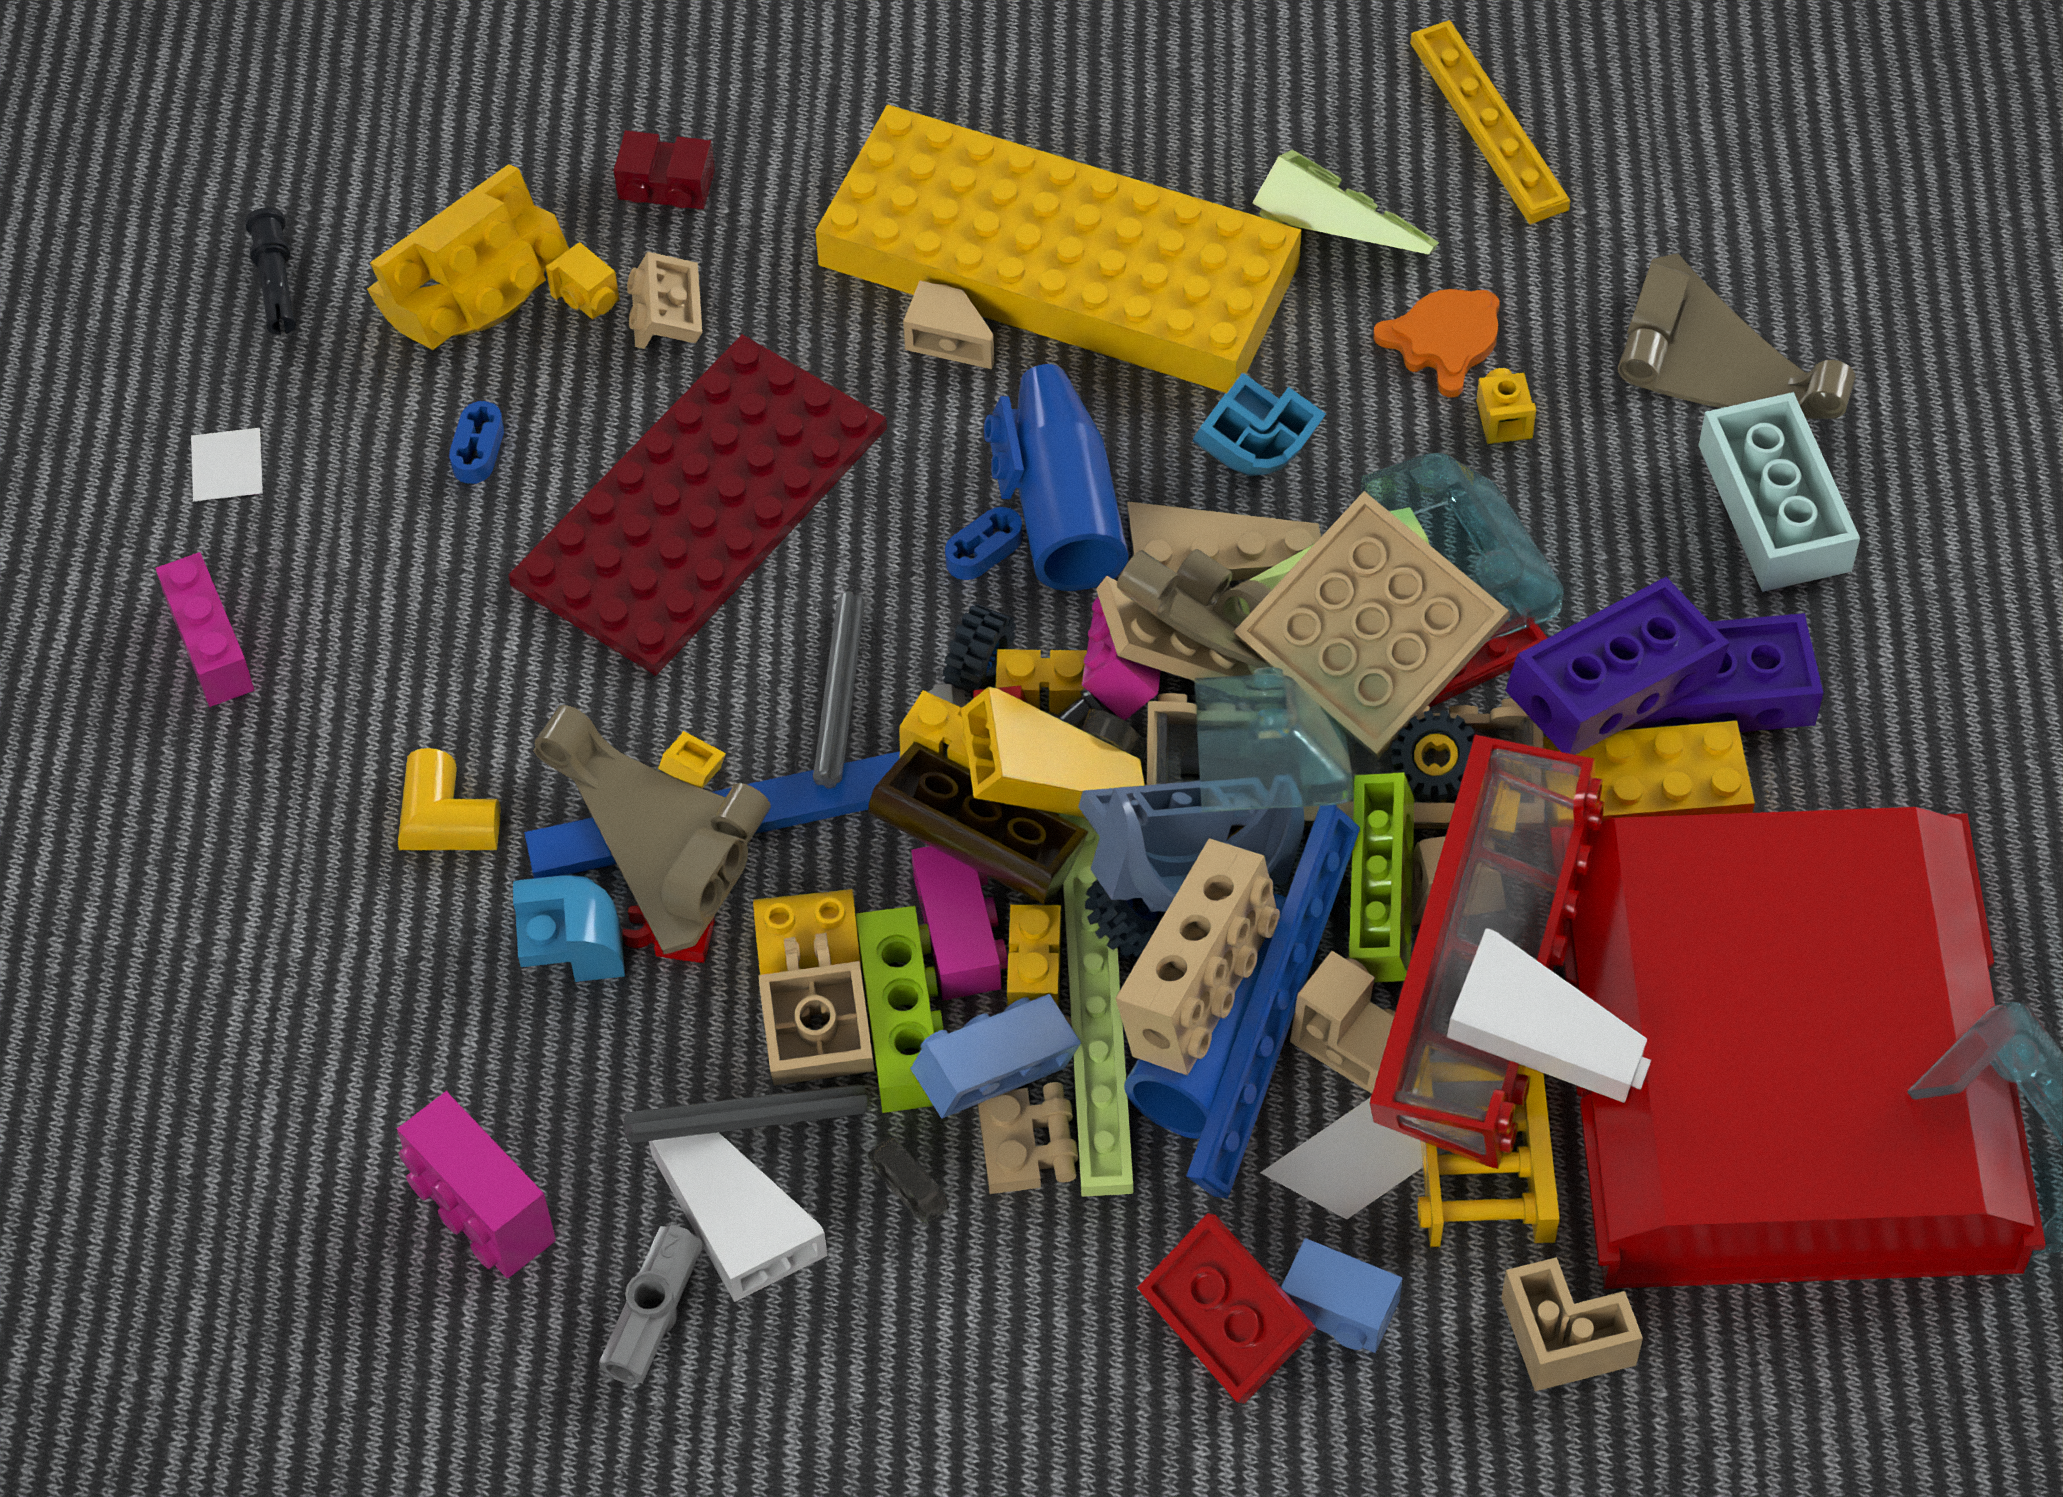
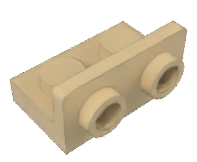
[627,252,702,349]

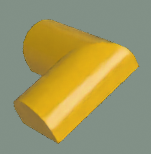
[398,748,501,850]

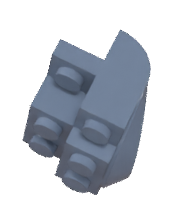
[1078,773,1304,912]

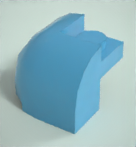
[1192,372,1326,476]
[513,875,625,982]

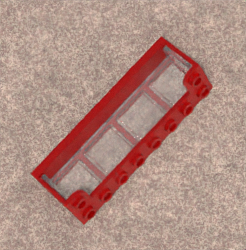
[1369,735,1605,1169]

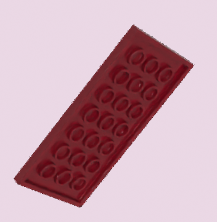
[508,334,887,676]

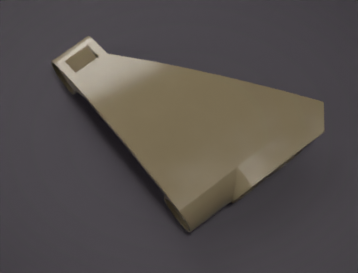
[1618,253,1856,419]
[1117,549,1277,673]
[533,705,771,955]

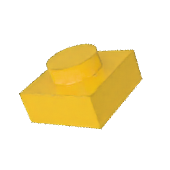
[658,731,726,789]

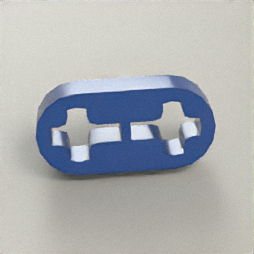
[449,401,504,484]
[945,507,1023,580]

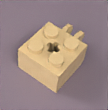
[758,933,875,1085]

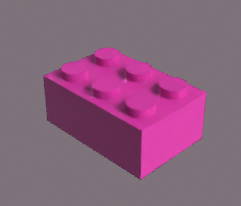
[397,1091,556,1279]

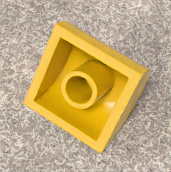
[753,889,861,975]

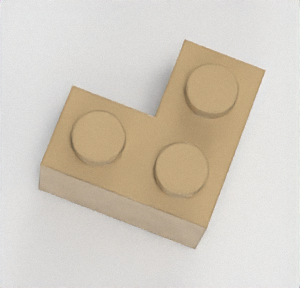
[1290,951,1395,1094]
[1501,1257,1643,1391]

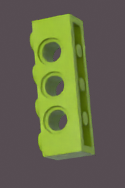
[1349,772,1414,982]
[856,906,943,1113]

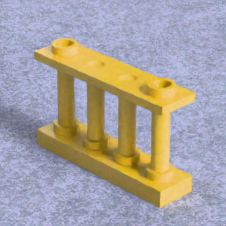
[1412,1047,1560,1247]

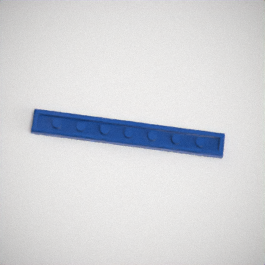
[524,751,900,878]
[1186,803,1360,1199]

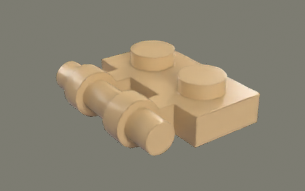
[977,1082,1079,1194]

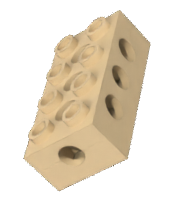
[1115,838,1280,1076]

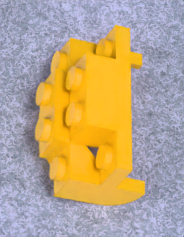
[367,164,569,350]

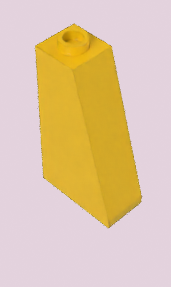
[961,687,1145,818]

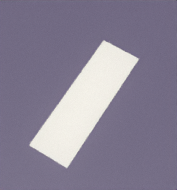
[1260,1040,1504,1220]

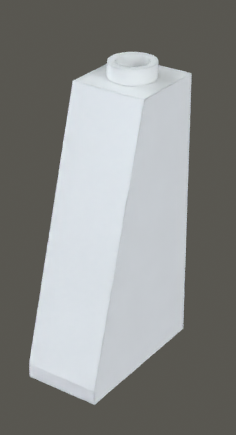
[1447,928,1651,1103]
[649,1132,828,1302]

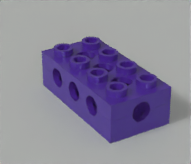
[1505,577,1730,755]
[1622,613,1824,732]

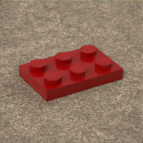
[1137,1213,1317,1404]

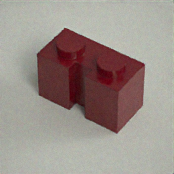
[613,130,715,209]

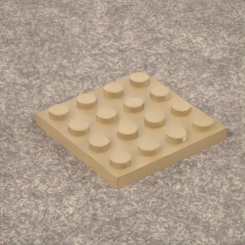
[1233,491,1510,759]

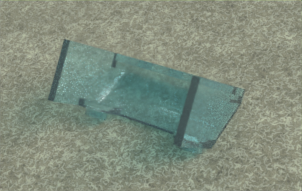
[1360,453,1564,642]
[1195,667,1353,812]
[1907,1002,2063,1254]

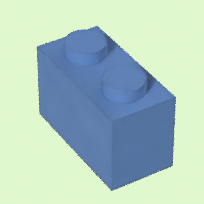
[1281,1238,1403,1353]

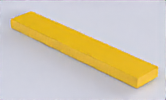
[1410,20,1570,225]

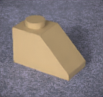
[903,281,994,369]

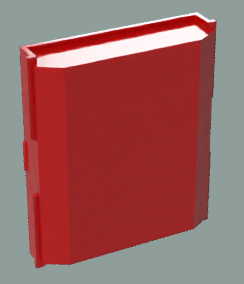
[1548,807,2046,1289]

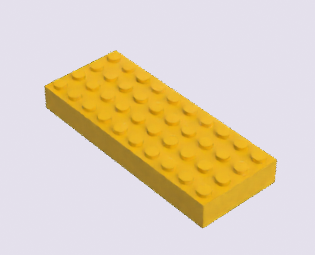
[815,104,1301,393]

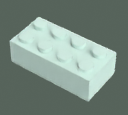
[1699,392,1860,592]

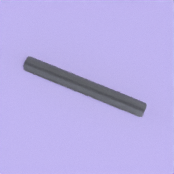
[813,591,865,789]
[623,1084,869,1143]

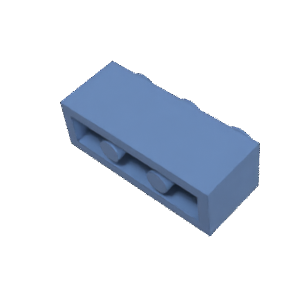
[910,994,1081,1118]

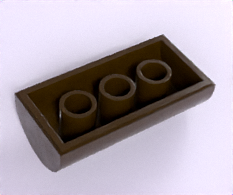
[868,742,1088,905]

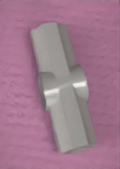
[599,1224,703,1385]

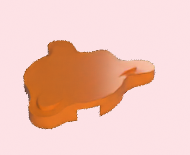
[1373,289,1499,398]

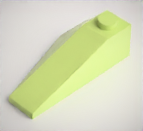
[1253,150,1439,254]

